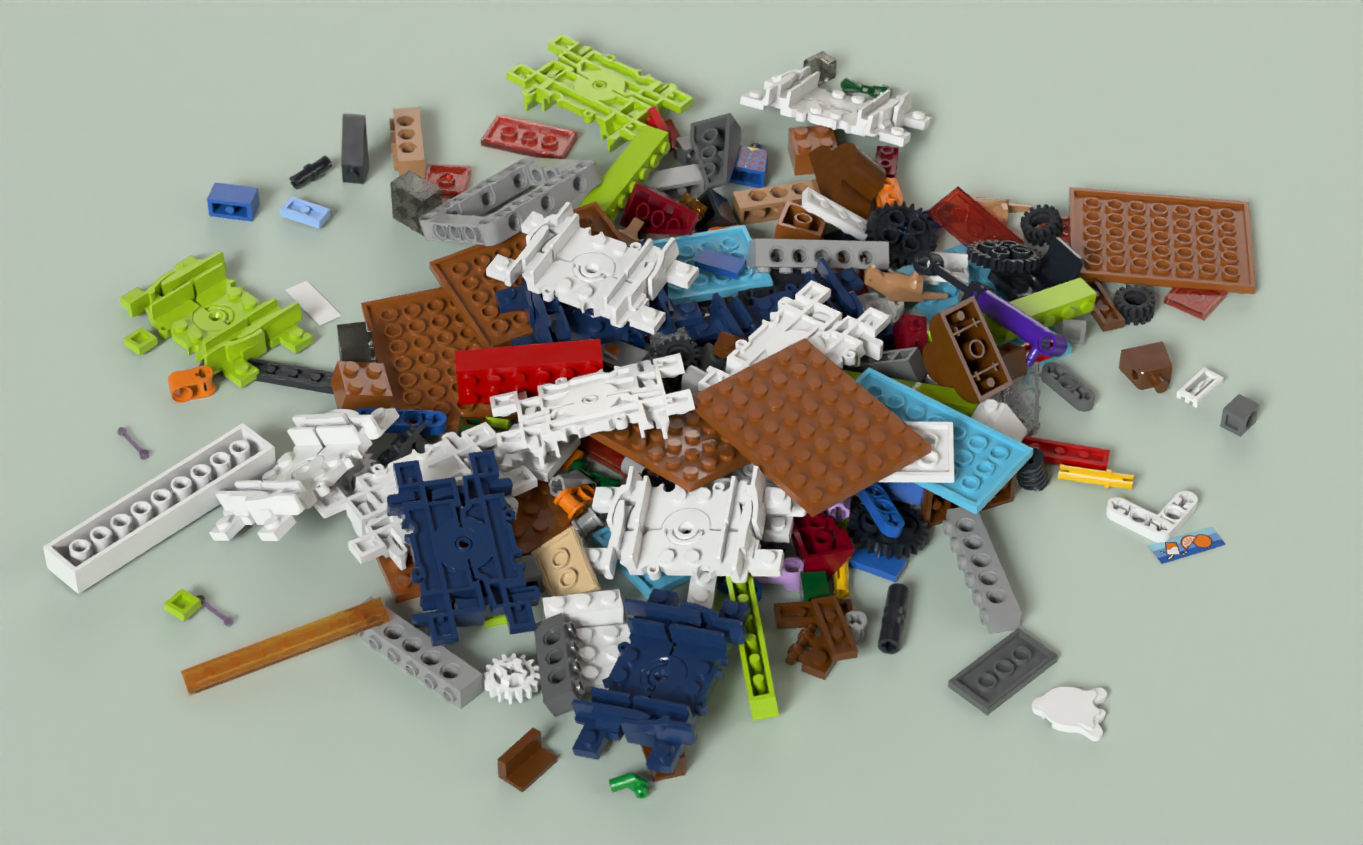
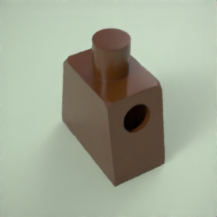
[1119,341,1172,393]

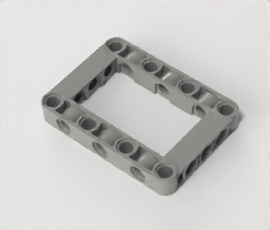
[419,157,601,246]

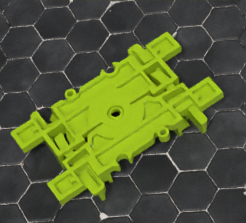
[506,34,694,152]
[120,251,314,388]

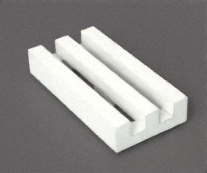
[1177,367,1224,408]

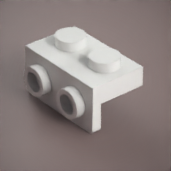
[923,252,969,285]

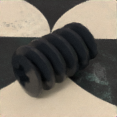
[1017,447,1049,491]

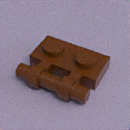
[785,624,837,680]

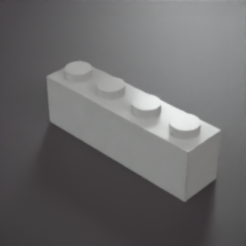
[619,164,704,212]

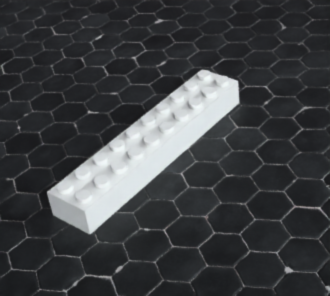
[43,423,276,594]

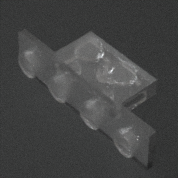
[1002,362,1041,437]

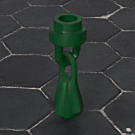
[840,78,892,98]
[569,460,621,487]

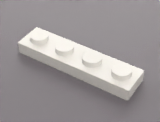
[802,187,868,241]

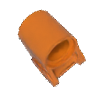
[168,366,216,403]
[553,484,595,521]

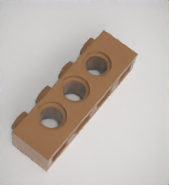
[389,107,426,179]
[732,179,821,225]

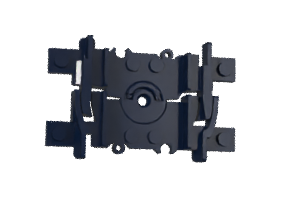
[495,239,703,346]
[685,257,893,372]
[386,450,541,646]
[571,588,751,774]

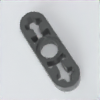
[1041,362,1095,412]

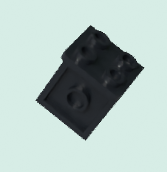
[987,237,1084,301]

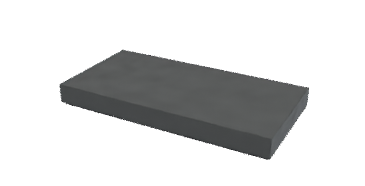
[948,628,1058,716]

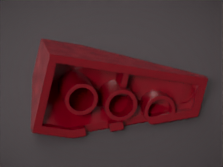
[619,183,700,235]
[791,512,854,578]

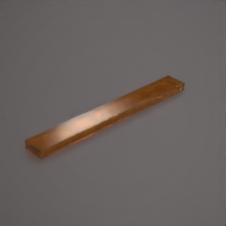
[181,597,389,696]

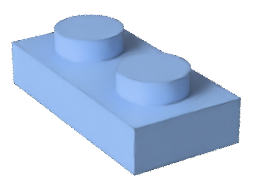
[280,197,331,229]

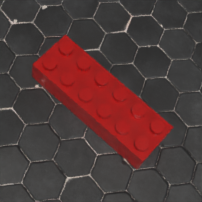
[455,339,603,405]

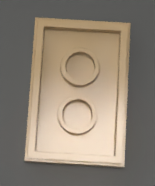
[531,526,601,597]

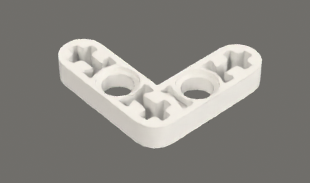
[1106,491,1198,543]

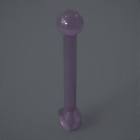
[117,427,149,460]
[196,595,234,627]

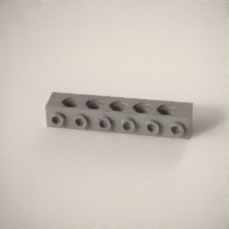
[749,238,889,275]
[943,507,1022,634]
[348,597,483,709]

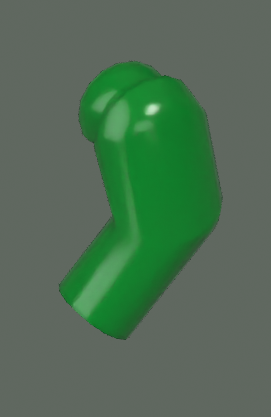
[609,773,650,799]

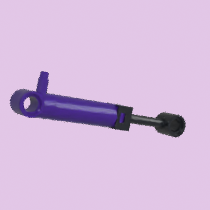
[913,251,1068,367]

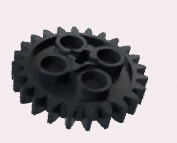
[865,201,939,269]
[967,239,1042,273]
[847,501,929,560]

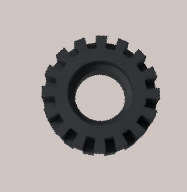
[1020,204,1064,247]
[1113,285,1156,326]
[657,336,701,382]

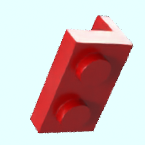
[646,106,681,153]

